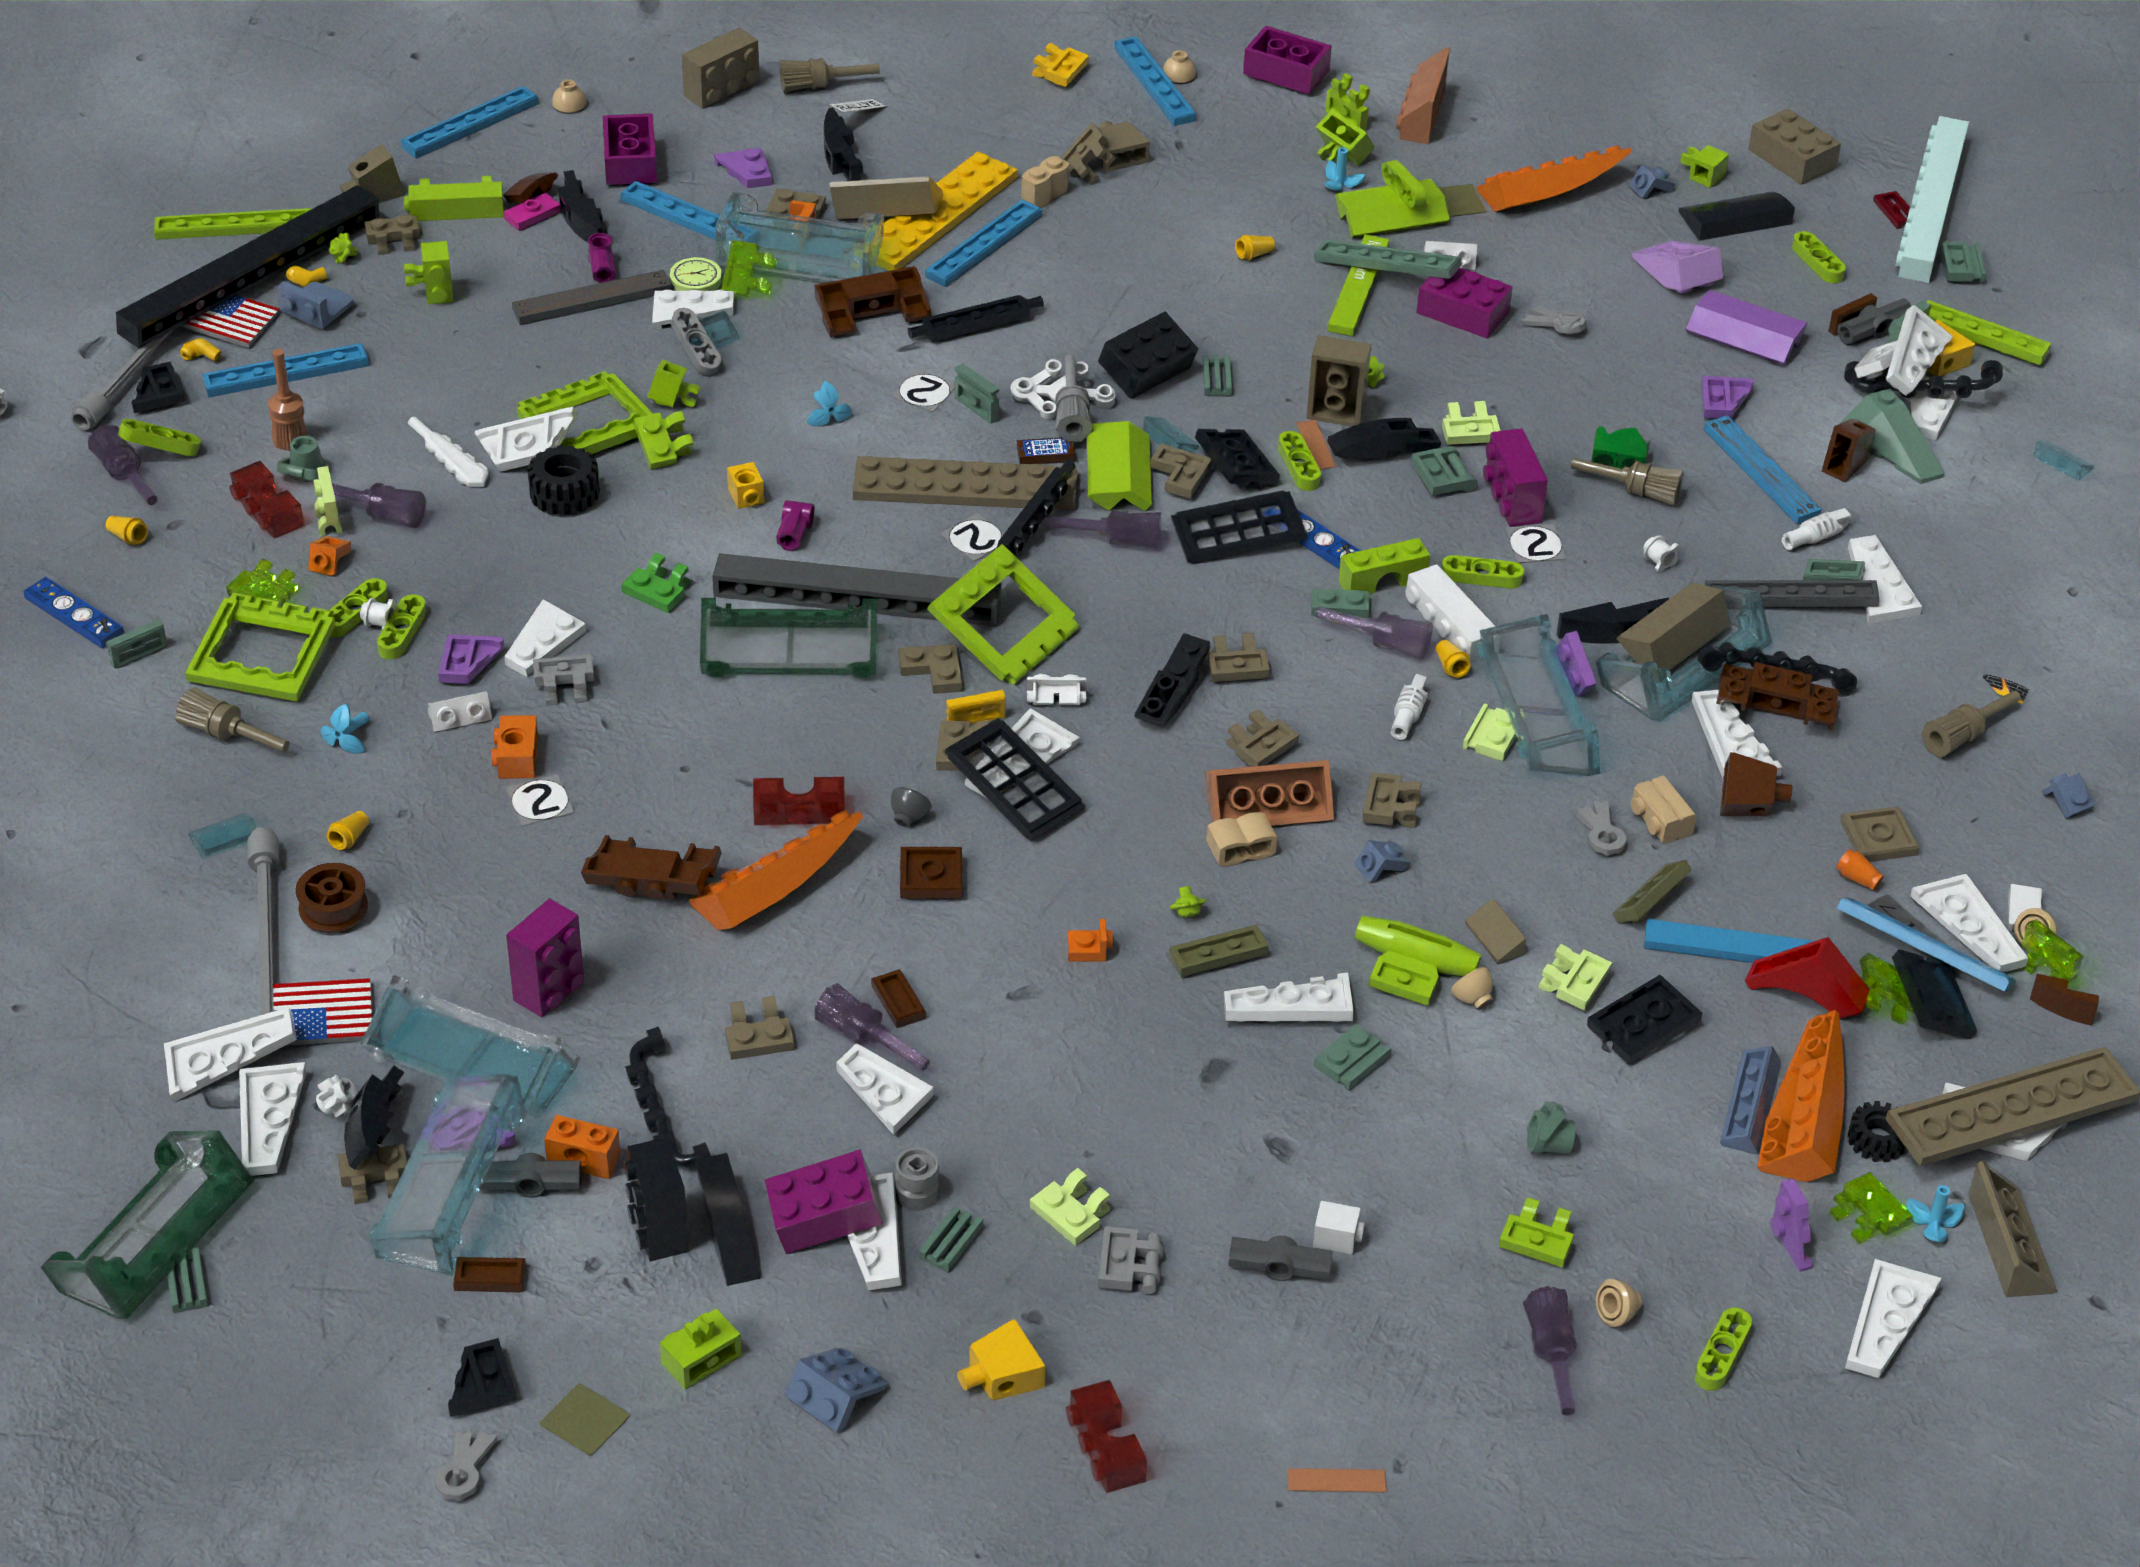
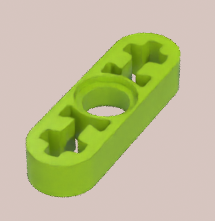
[1381,160,1426,208]
[1792,231,1846,283]
[118,419,201,456]
[1278,431,1321,491]
[1441,555,1524,589]
[330,578,388,637]
[377,594,427,660]
[1694,1307,1752,1391]

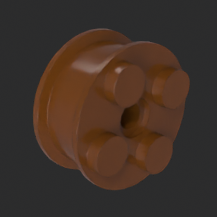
[295,863,368,933]

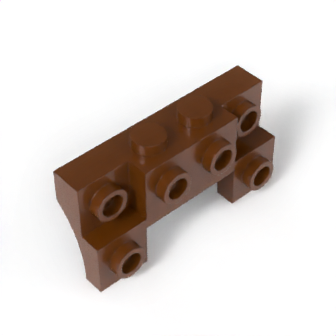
[814,266,931,337]
[1716,662,1839,731]
[581,835,722,900]

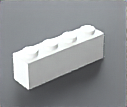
[1405,564,1500,663]

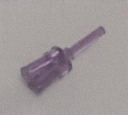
[87,424,158,505]
[332,482,426,528]
[1047,509,1162,549]
[1316,607,1433,660]
[814,983,930,1071]
[1523,1286,1577,1416]

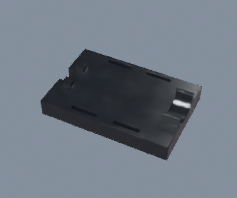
[1195,429,1280,491]
[1891,949,1978,1039]
[1587,975,1702,1065]

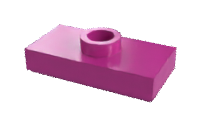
[504,193,561,231]

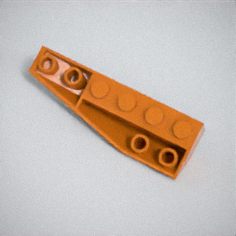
[1477,145,1632,212]
[689,810,863,930]
[1757,1010,1844,1182]

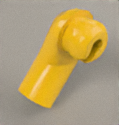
[286,266,327,287]
[180,338,222,362]

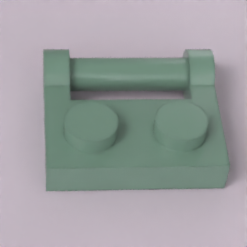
[1411,446,1478,496]

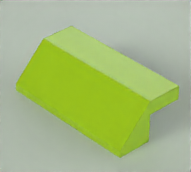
[1335,179,1450,238]
[1087,421,1152,511]

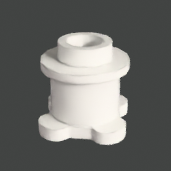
[1643,535,1680,573]
[360,598,396,630]

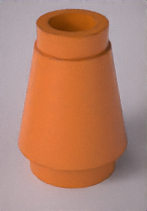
[1836,849,1884,891]

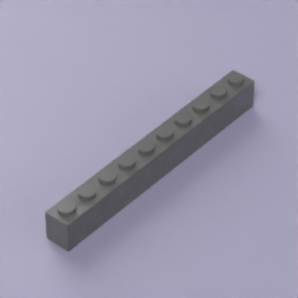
[712,553,1002,627]

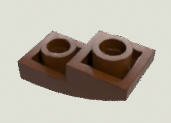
[503,172,558,203]
[2030,974,2099,1026]

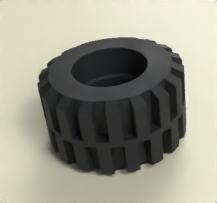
[527,445,600,516]

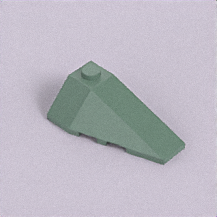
[1840,389,1945,484]

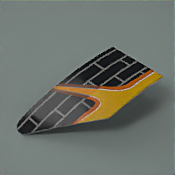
[1982,675,2029,704]

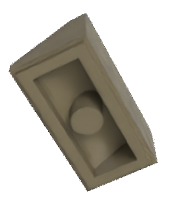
[1465,899,1526,964]

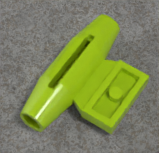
[1354,915,1482,1006]

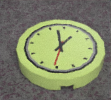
[669,257,722,291]

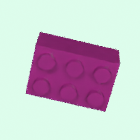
[1243,25,1332,94]
[602,113,657,185]
[1416,268,1513,338]
[1483,428,1548,527]
[506,898,584,1018]
[765,1149,883,1254]

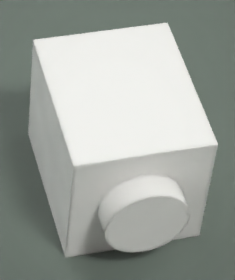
[1313,1201,1365,1255]

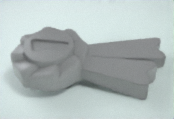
[1522,305,1586,334]
[1576,801,1627,856]
[434,1430,497,1501]

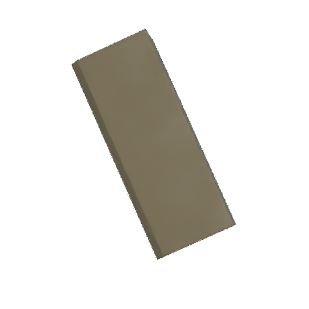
[830,176,942,219]
[1617,582,1730,682]
[1968,1160,2057,1297]

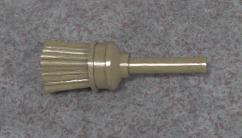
[779,58,880,93]
[1571,458,1684,505]
[175,687,290,752]
[1921,691,2021,758]

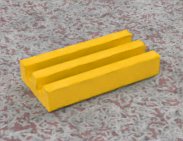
[946,689,1006,724]

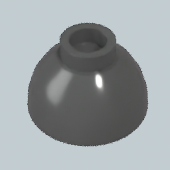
[891,787,932,827]

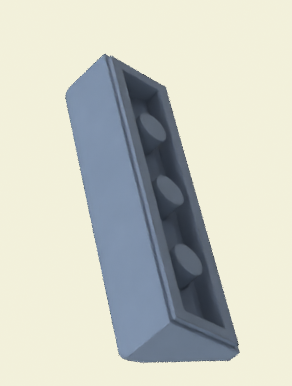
[1720,1046,1781,1154]

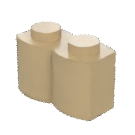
[1021,156,1069,208]
[1206,812,1277,866]

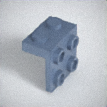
[277,281,354,329]
[785,1348,888,1432]

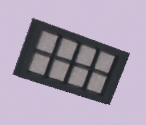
[1171,490,1307,563]
[944,718,1086,841]

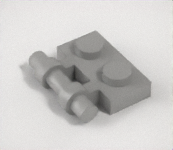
[1098,1226,1163,1294]

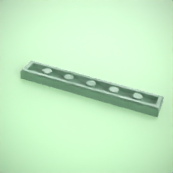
[1313,239,1462,279]

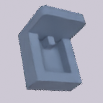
[1629,164,1675,199]
[2042,773,2095,818]
[1355,840,1410,882]

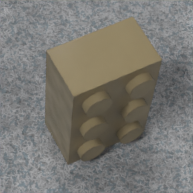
[682,27,760,109]
[1748,108,1841,185]
[1306,335,1372,426]

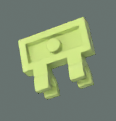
[1442,401,1500,445]
[313,466,342,536]
[1538,944,1612,1010]
[1030,1168,1110,1246]

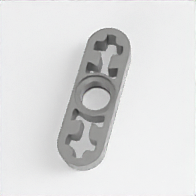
[671,308,721,376]

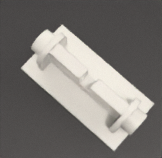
[1424,241,1477,270]
[1027,674,1086,706]
[428,691,492,732]

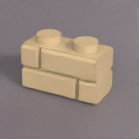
[1631,775,1697,844]

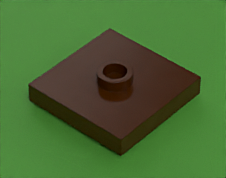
[900,847,962,898]

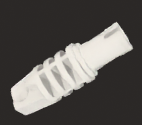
[1782,508,1851,550]
[1390,674,1428,740]

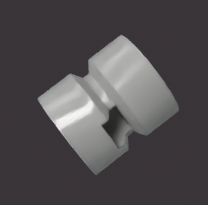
[895,1147,939,1211]

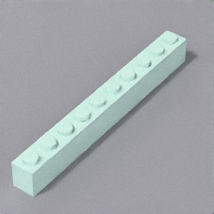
[1895,116,1969,283]

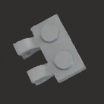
[533,654,594,705]

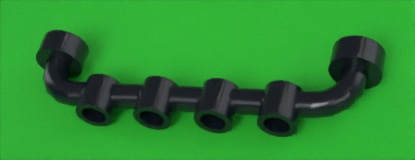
[1844,360,2003,398]
[1698,642,1857,694]
[625,1026,711,1168]

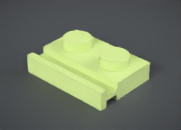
[1463,704,1524,761]

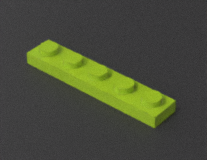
[1926,300,2052,365]

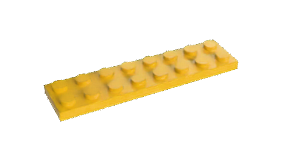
[854,151,1018,271]

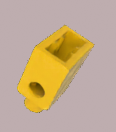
[1927,319,1975,376]
[957,1319,1046,1400]

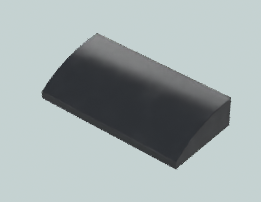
[1678,192,1795,241]

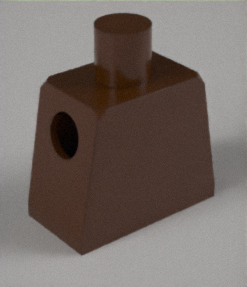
[1821,418,1876,482]
[1720,752,1793,816]

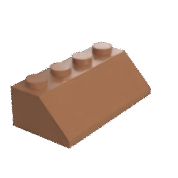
[1396,48,1450,144]
[1204,760,1334,826]

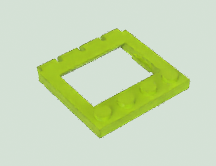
[516,371,653,454]
[927,544,1079,684]
[185,593,335,702]

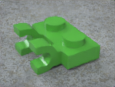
[621,552,690,613]

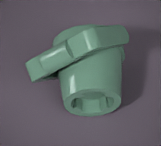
[277,436,330,482]
[1527,1101,1576,1154]

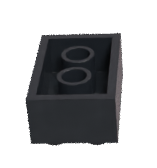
[1098,311,1199,399]
[623,1137,689,1261]

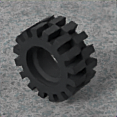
[1847,1101,1906,1163]

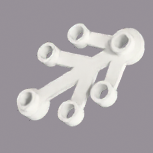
[1011,359,1115,420]

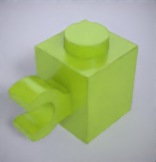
[1680,145,1729,188]
[647,359,701,407]

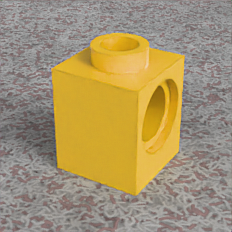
[727,462,764,509]

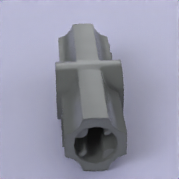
[1837,298,1911,345]
[478,1153,582,1198]
[1228,1236,1333,1281]

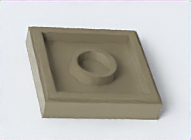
[1840,806,1920,862]

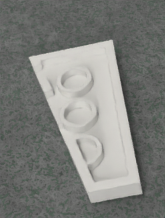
[1848,535,1922,624]
[1691,690,1783,778]
[1910,874,2028,973]
[1224,972,1353,1022]
[164,1007,297,1102]
[847,1172,902,1291]

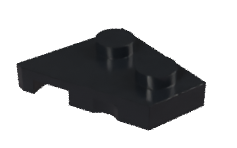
[131,361,186,413]
[448,1338,516,1417]

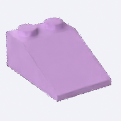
[1631,240,1723,293]

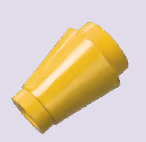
[1235,235,1275,260]
[105,515,148,545]
[1435,640,1471,678]
[326,811,369,850]

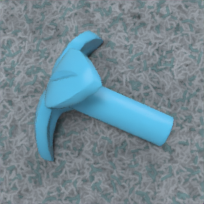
[1324,147,1366,190]
[807,381,852,426]
[320,704,369,754]
[1906,1185,1965,1242]

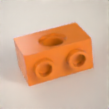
[492,715,539,779]
[544,1115,621,1179]

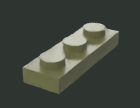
[1613,860,1692,923]
[1169,924,1269,977]

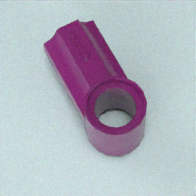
[588,233,616,283]
[776,500,815,551]

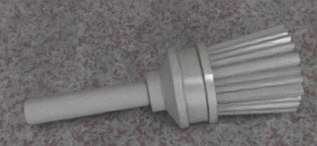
[1055,354,1092,442]

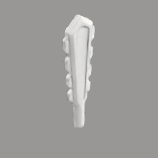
[408,416,489,487]

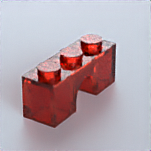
[229,461,304,539]
[753,776,845,825]
[1066,1380,1147,1493]

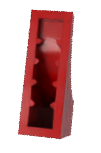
[1745,937,1871,1019]

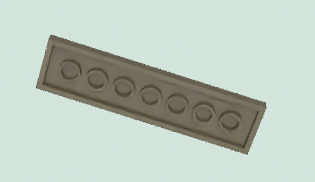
[853,456,1077,511]
[1885,1046,2140,1166]

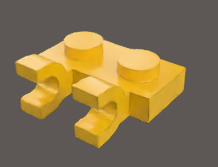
[1032,43,1089,87]

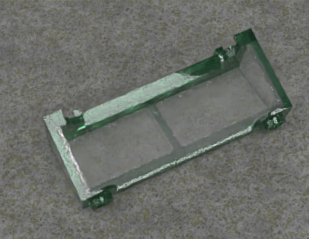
[700,598,878,678]
[40,1130,254,1319]

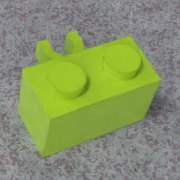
[1316,109,1375,166]
[404,241,454,304]
[659,1308,742,1389]

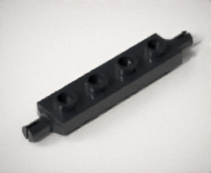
[908,295,1044,342]
[997,460,1076,556]

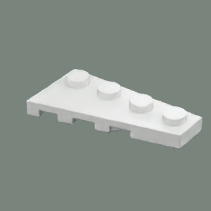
[1886,305,1953,396]
[964,708,1080,797]
[239,1062,307,1177]
[1845,1259,1942,1378]

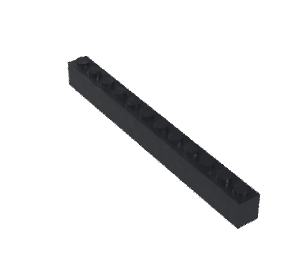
[116,185,379,349]

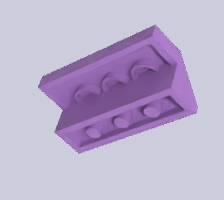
[1686,290,1808,366]

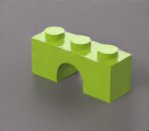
[1338,538,1430,594]

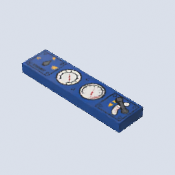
[1264,505,1361,569]
[23,576,124,648]

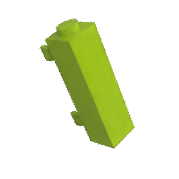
[404,175,504,221]

